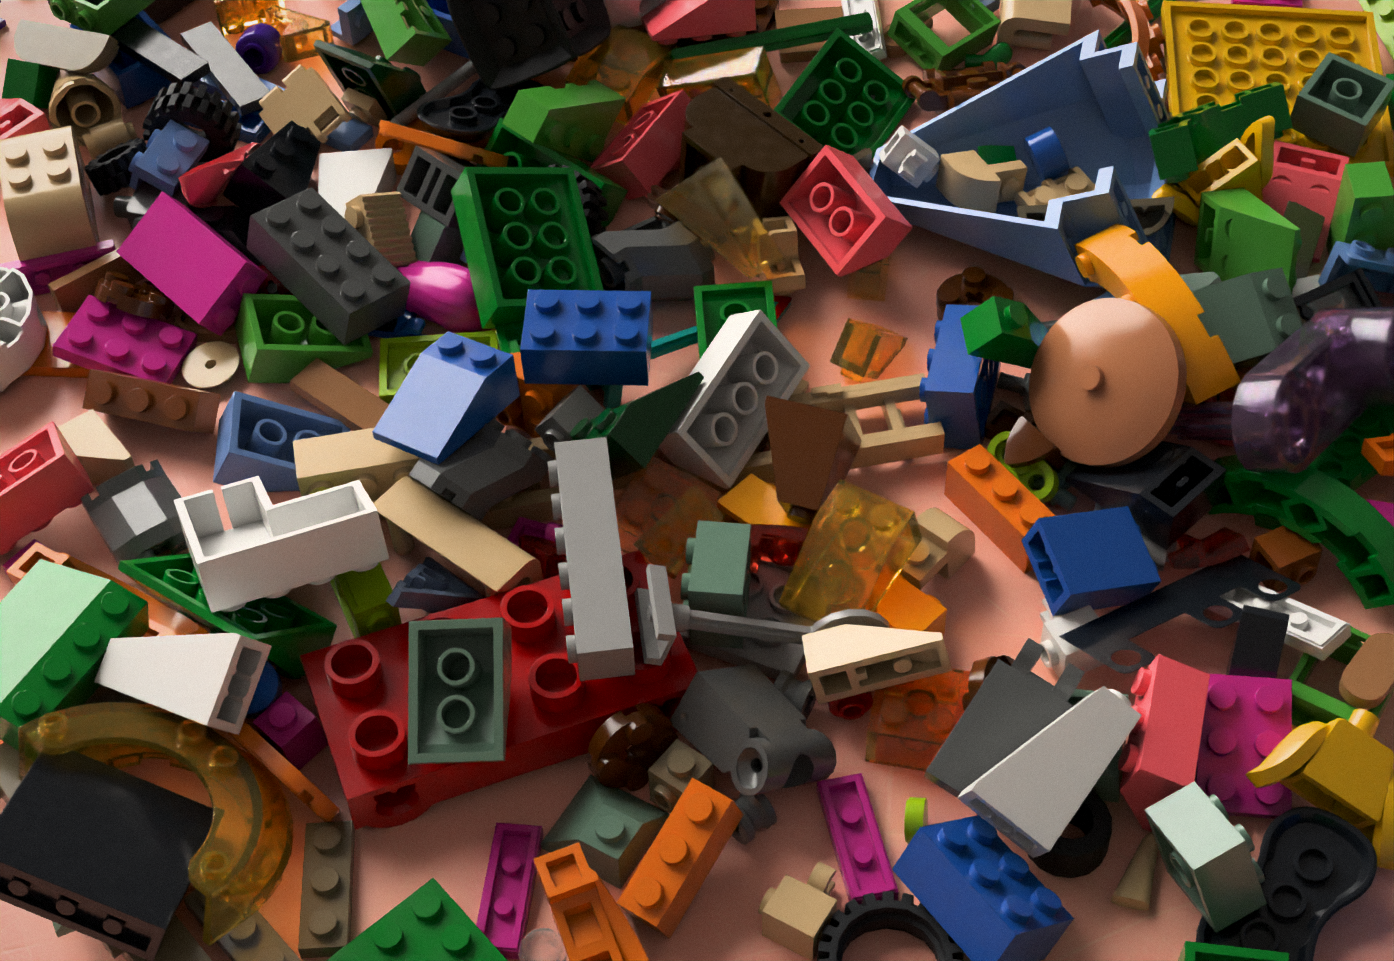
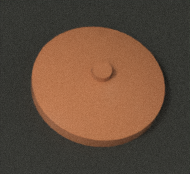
[1029,298,1187,468]

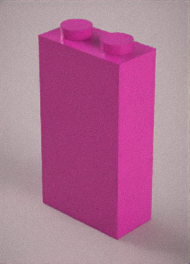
[116,191,268,336]

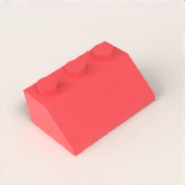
[589,89,691,200]
[779,145,913,277]
[0,421,94,555]
[1118,654,1210,832]

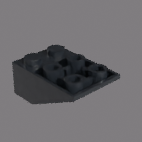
[1065,441,1227,550]

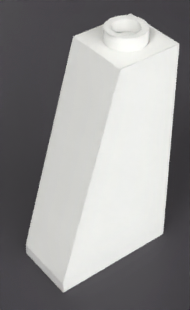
[318,148,397,218]
[94,633,272,735]
[957,686,1142,858]

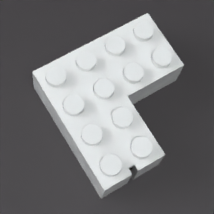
[174,476,389,613]

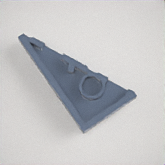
[386,557,486,613]

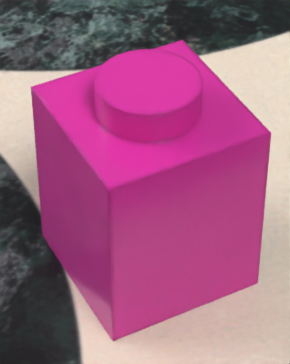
[253,691,327,770]

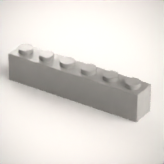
[547,437,635,681]

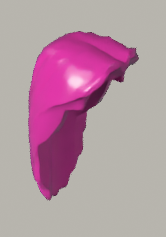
[396,260,491,333]

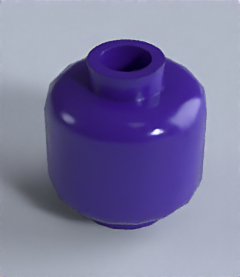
[235,23,285,75]

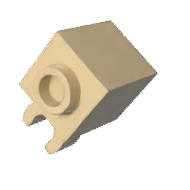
[758,861,837,961]

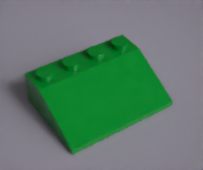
[773,27,916,159]
[451,167,604,329]
[118,553,337,679]
[0,559,149,761]

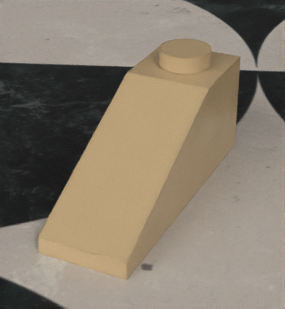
[802,624,952,704]

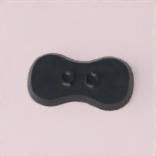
[416,78,545,143]
[1196,806,1377,961]

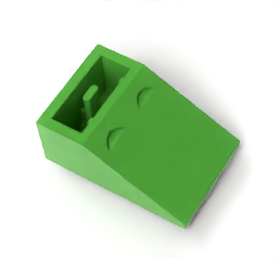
[1194,187,1302,294]

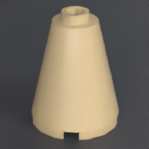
[48,69,122,146]

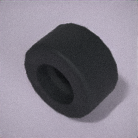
[1027,791,1112,878]

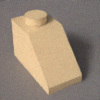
[58,409,135,484]

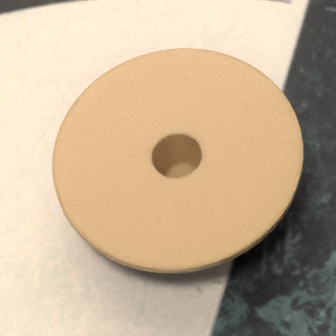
[182,341,240,389]

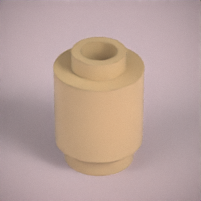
[82,117,138,160]

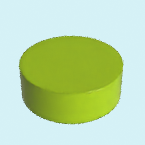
[904,797,928,844]

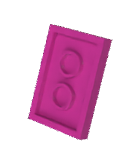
[53,295,197,384]
[1195,674,1292,819]

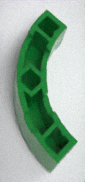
[1149,82,1293,184]
[1208,454,1394,609]

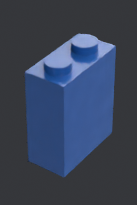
[1021,506,1161,616]

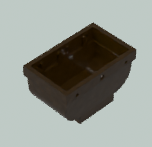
[678,76,824,232]

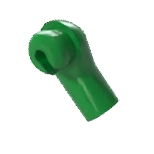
[964,42,1013,70]

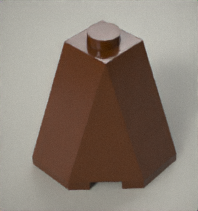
[765,395,862,524]

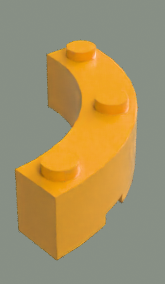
[1074,224,1241,405]

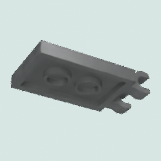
[924,638,1085,797]

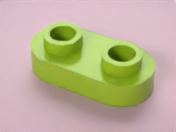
[987,431,1059,503]

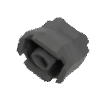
[591,221,716,302]
[408,418,554,521]
[81,459,188,565]

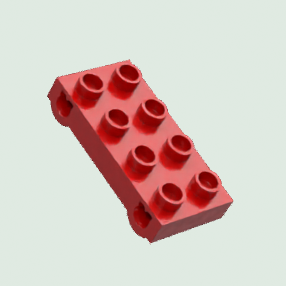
[300,549,698,830]

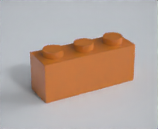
[944,444,1056,574]
[617,777,744,939]

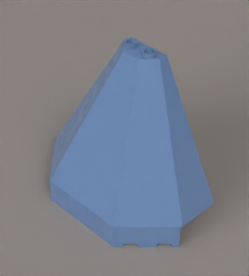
[869,29,1181,288]

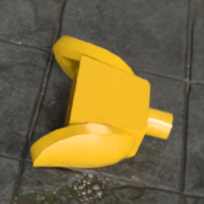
[1151,115,1275,227]
[1245,709,1394,870]

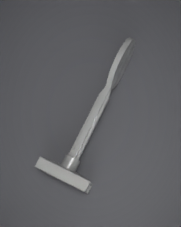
[634,564,890,666]

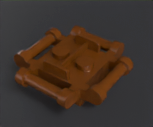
[902,61,1026,115]

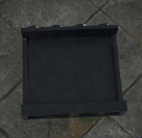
[0,740,225,961]

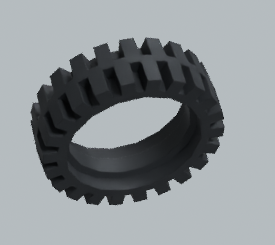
[817,891,964,961]

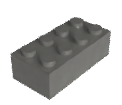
[247,187,411,345]

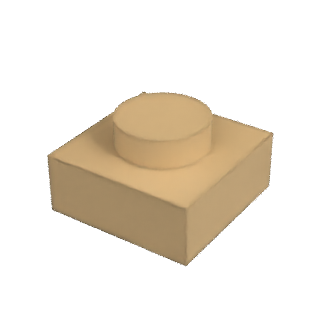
[340,88,387,128]

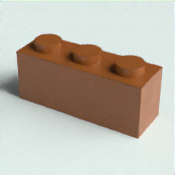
[82,369,221,434]

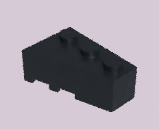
[222,120,321,215]

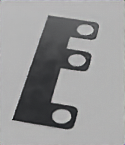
[1059,552,1301,674]

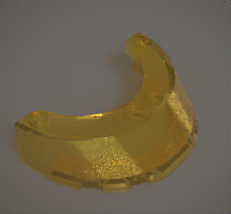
[18,702,294,946]

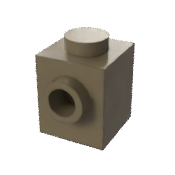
[648,739,715,813]

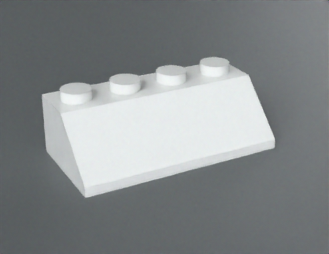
[658,309,810,489]

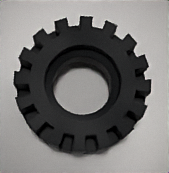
[84,138,147,196]

